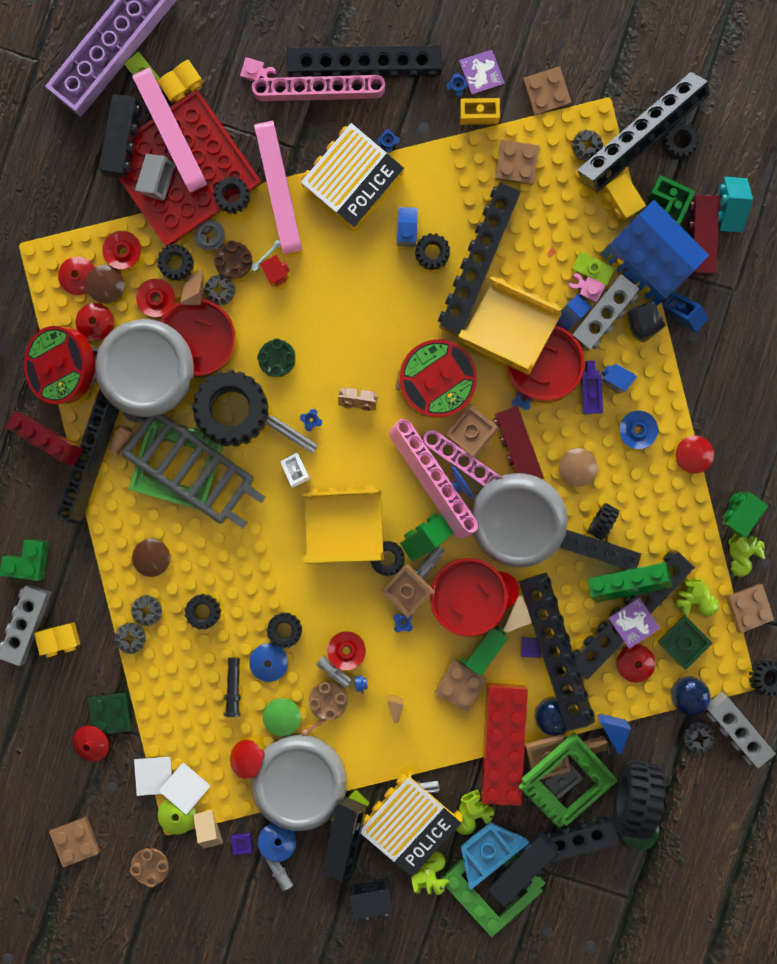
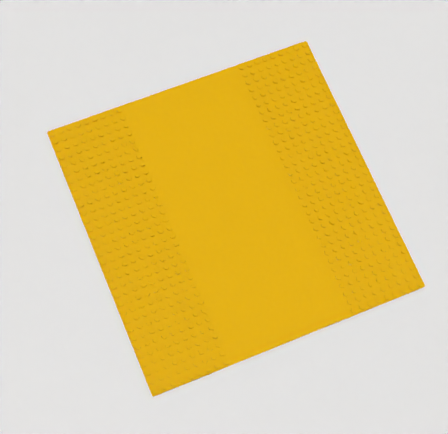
[19,97,755,835]

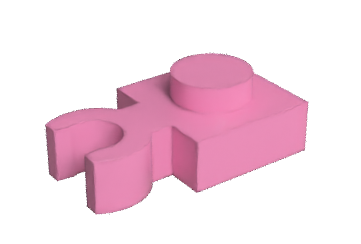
[240,57,276,82]
[568,274,605,303]

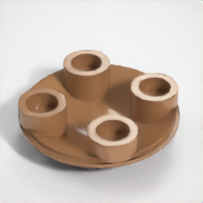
[559,448,598,487]
[309,681,347,721]
[130,848,169,887]

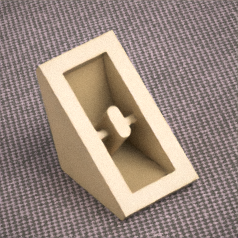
[502,595,532,633]
[194,809,223,848]

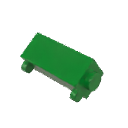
[460,626,508,676]

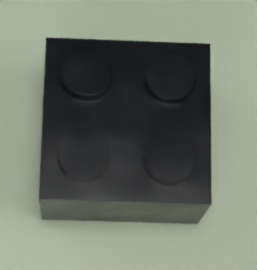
[350,878,392,921]

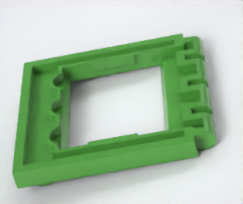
[129,418,223,510]
[519,732,618,828]
[440,852,545,937]

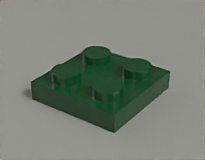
[657,615,713,670]
[88,692,132,734]

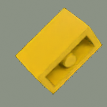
[460,98,500,125]
[603,173,646,222]

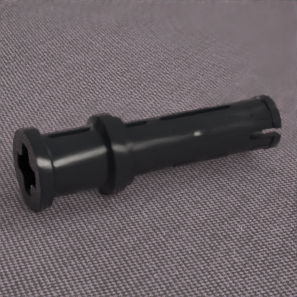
[223,657,241,717]

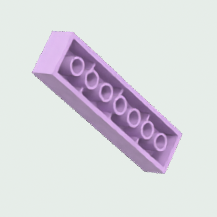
[45,0,177,117]

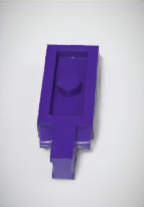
[581,360,603,414]

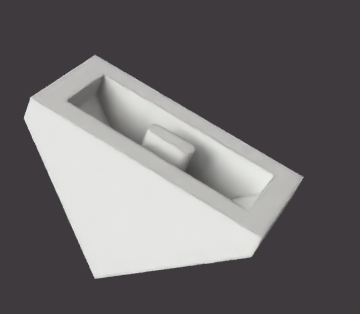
[280,453,311,488]

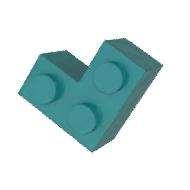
[718,177,753,233]

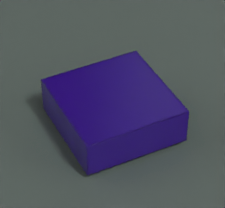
[521,637,541,658]
[231,832,253,855]

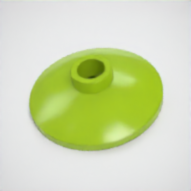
[158,799,196,834]

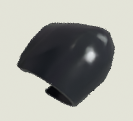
[628,302,665,342]

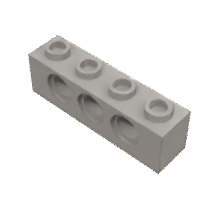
[572,274,639,351]
[0,584,52,666]
[705,692,776,768]

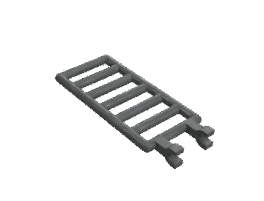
[122,414,266,529]

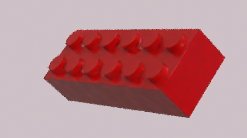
[481,683,528,806]

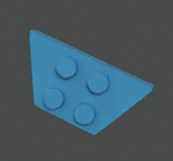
[461,822,529,889]

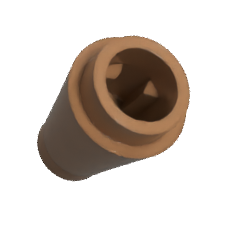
[109,425,133,455]

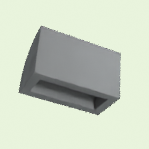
[135,154,176,200]

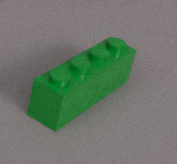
[588,562,672,603]

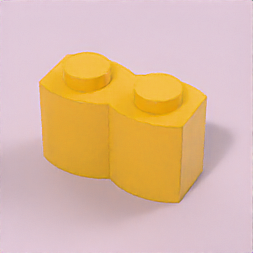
[157,60,204,104]
[34,622,80,658]

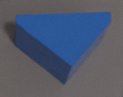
[556,294,591,331]
[598,714,631,754]

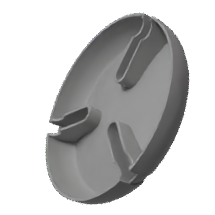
[95,319,194,417]
[471,473,568,567]
[251,734,347,831]

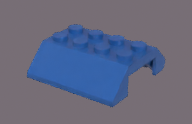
[600,200,709,306]

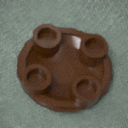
[214,240,253,279]
[86,265,125,304]
[132,538,171,577]

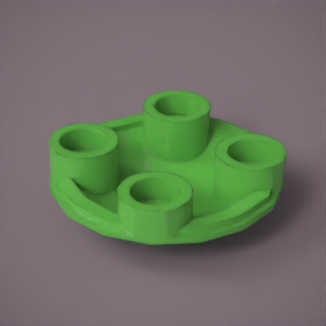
[263,698,301,736]

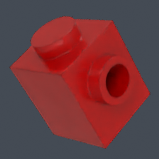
[260,254,290,287]

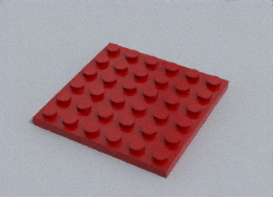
[119,89,262,248]

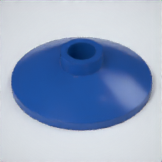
[619,411,658,449]
[451,466,475,499]
[250,643,288,682]
[258,823,296,862]

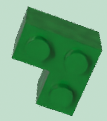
[647,175,695,225]
[722,492,768,538]
[399,513,454,562]
[0,539,49,581]

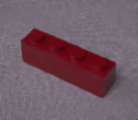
[687,195,719,276]
[493,406,545,479]
[5,411,83,466]

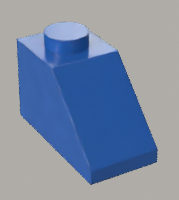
[397,207,418,247]
[663,292,709,333]
[601,363,638,394]

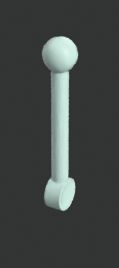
[251,240,281,271]

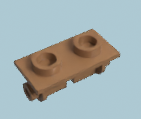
[338,387,378,411]

